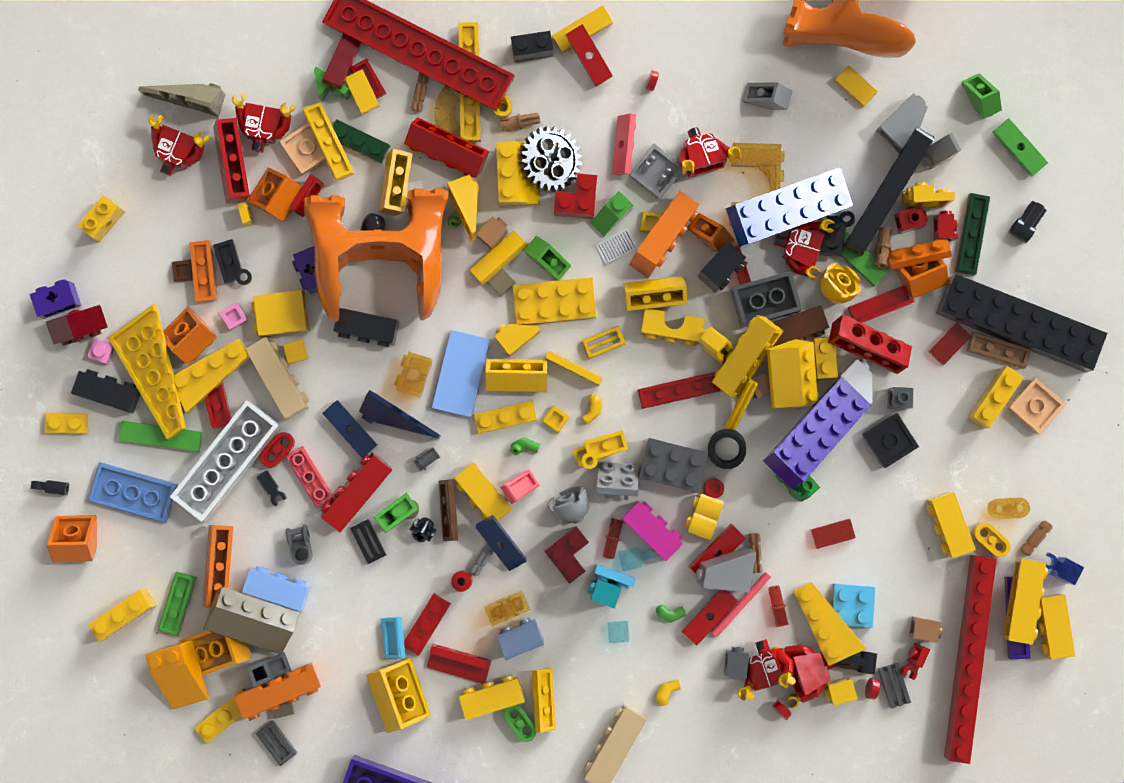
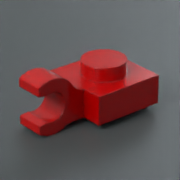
[900,643,931,680]

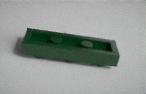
[333,119,391,164]

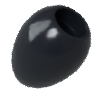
[360,213,386,231]

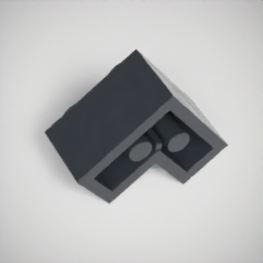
[697,241,746,292]

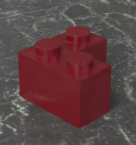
[46,305,108,346]
[544,526,589,584]

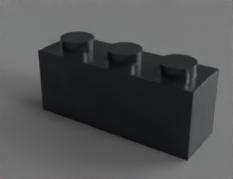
[333,308,400,348]
[71,369,140,413]

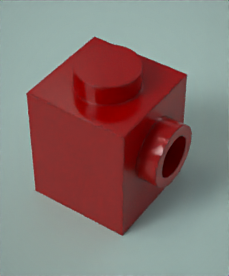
[894,206,928,234]

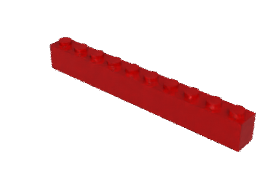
[944,555,997,764]

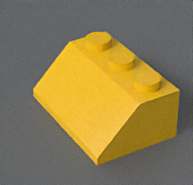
[496,142,539,207]
[767,339,818,408]
[366,658,431,733]

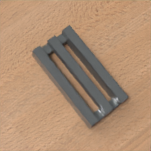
[878,663,911,709]
[256,721,298,766]

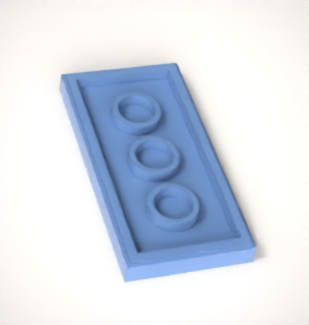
[88,462,178,523]

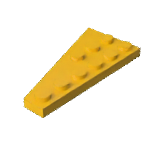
[108,304,186,440]

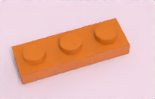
[888,239,952,270]
[189,240,217,303]

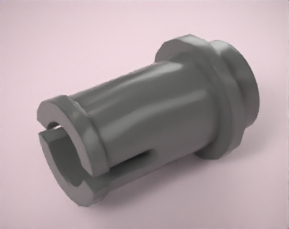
[413,447,440,471]

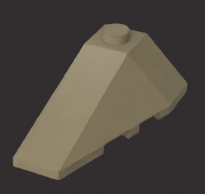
[138,83,226,117]

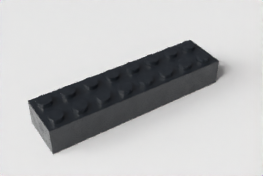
[936,274,1108,372]

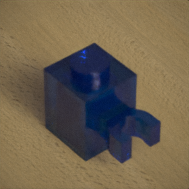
[1046,552,1084,585]

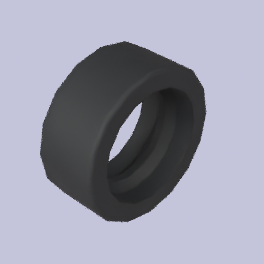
[708,429,746,469]

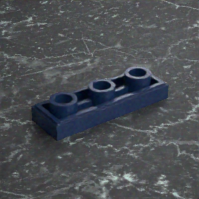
[322,400,378,458]
[476,515,526,571]

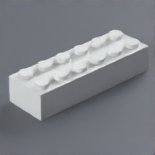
[170,400,283,522]

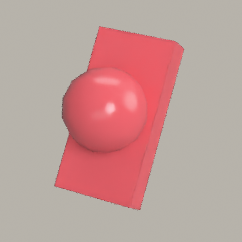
[500,469,540,504]

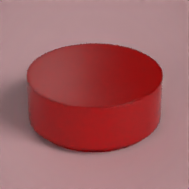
[645,70,659,91]
[703,478,724,499]
[865,678,880,700]
[772,701,792,720]

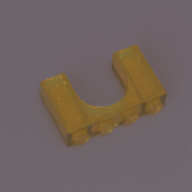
[729,143,785,226]

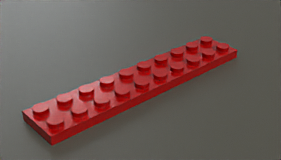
[322,0,515,112]

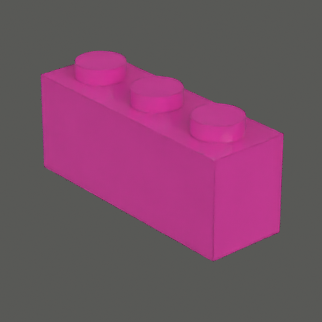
[621,501,683,561]

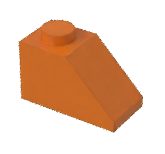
[687,213,734,253]

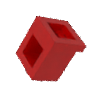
[933,211,958,241]

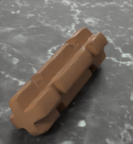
[411,73,429,112]
[1020,521,1053,556]
[749,533,763,573]

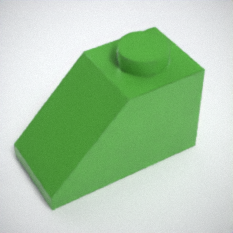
[962,73,1002,119]
[590,191,633,237]
[524,236,571,281]

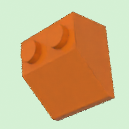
[247,167,302,222]
[896,259,949,298]
[163,306,217,365]
[46,515,97,562]

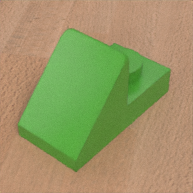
[314,67,352,101]
[374,492,418,533]

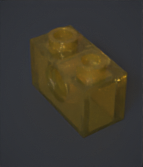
[394,352,433,398]
[484,590,531,626]

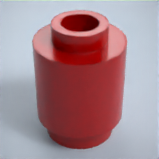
[451,570,473,592]

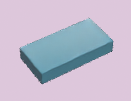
[381,617,405,659]

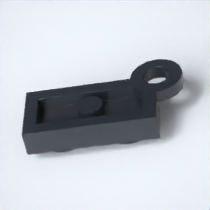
[821,211,855,257]
[213,239,252,285]

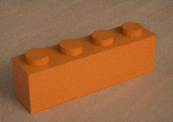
[202,525,233,608]

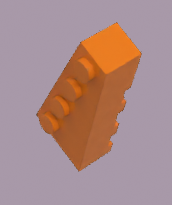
[629,191,699,278]
[234,662,321,721]

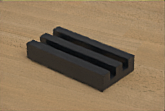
[350,519,387,564]

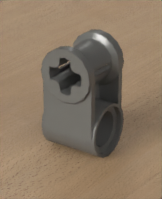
[286,524,313,564]

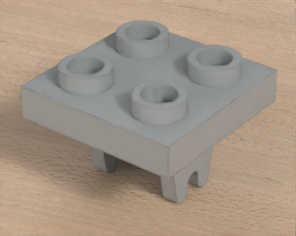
[629,143,682,200]
[596,462,639,500]

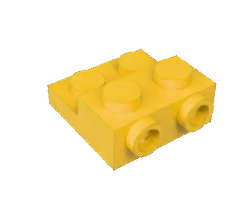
[902,182,955,209]

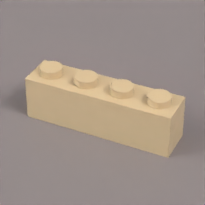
[245,337,309,420]
[583,705,647,783]

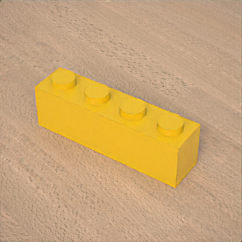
[712,315,783,397]
[1003,558,1048,645]

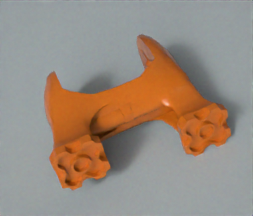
[783,0,916,58]
[304,188,448,322]

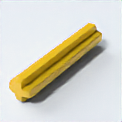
[724,379,758,430]

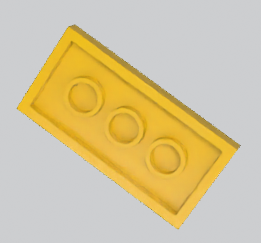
[513,277,596,325]

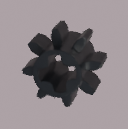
[409,517,437,542]

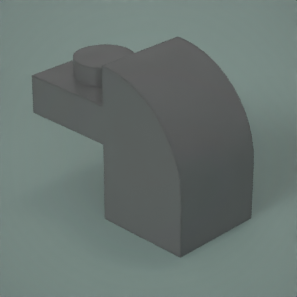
[246,652,292,687]

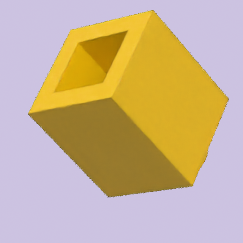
[824,677,858,706]

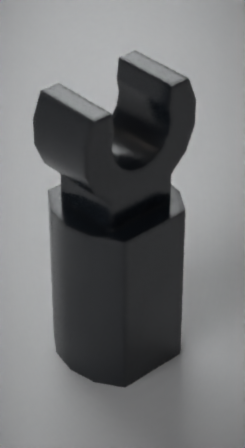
[256,470,287,506]
[30,480,69,495]

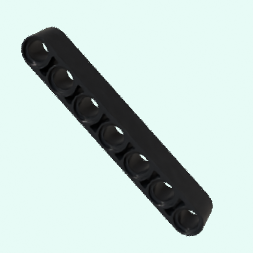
[844,126,935,257]

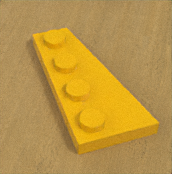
[174,339,250,414]
[793,582,866,666]

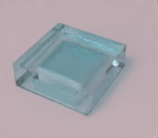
[607,621,629,643]

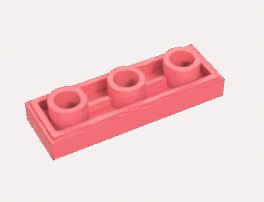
[612,113,636,176]
[285,446,334,508]

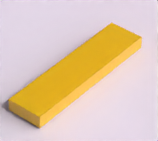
[302,102,354,182]

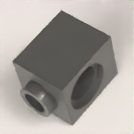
[888,387,914,410]
[724,647,749,678]

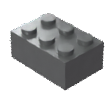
[730,271,802,328]
[638,438,708,493]

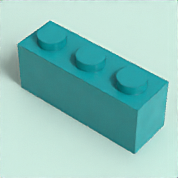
[588,577,622,609]

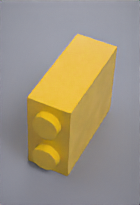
[251,290,310,338]

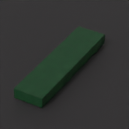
[955,193,990,275]

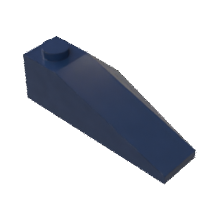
[359,390,441,439]

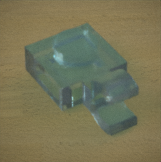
[618,547,655,571]

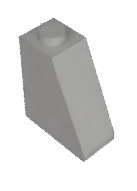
[876,93,928,154]
[696,548,756,593]

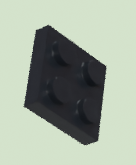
[862,413,919,468]

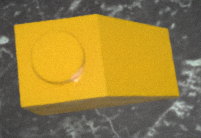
[494,324,541,357]

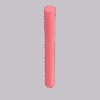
[711,572,771,637]

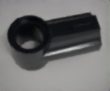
[1009,201,1047,244]
[835,651,877,675]

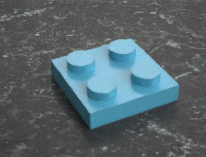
[594,564,636,589]
[832,583,875,628]

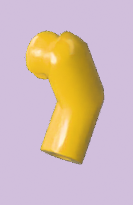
[582,394,602,424]
[656,679,681,706]

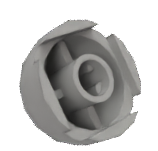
[548,486,589,524]

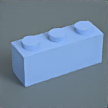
[242,566,311,611]

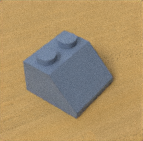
[497,617,545,661]

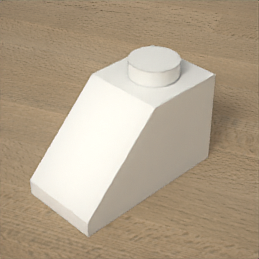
[838,359,873,404]

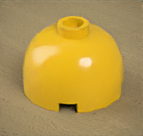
[819,263,861,304]

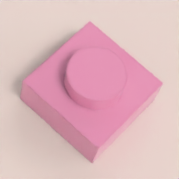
[220,303,248,331]
[88,338,114,364]

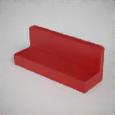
[848,285,915,323]
[427,643,492,684]

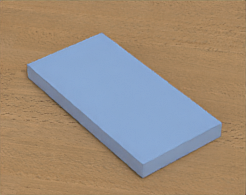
[432,330,490,417]

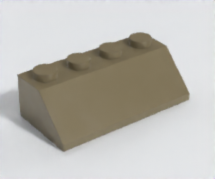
[203,587,299,654]

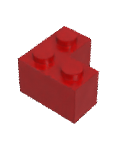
[554,173,598,219]

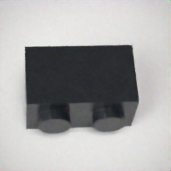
[511,31,553,63]

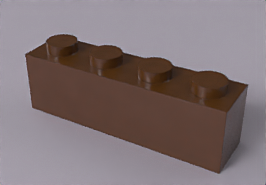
[743,305,830,347]

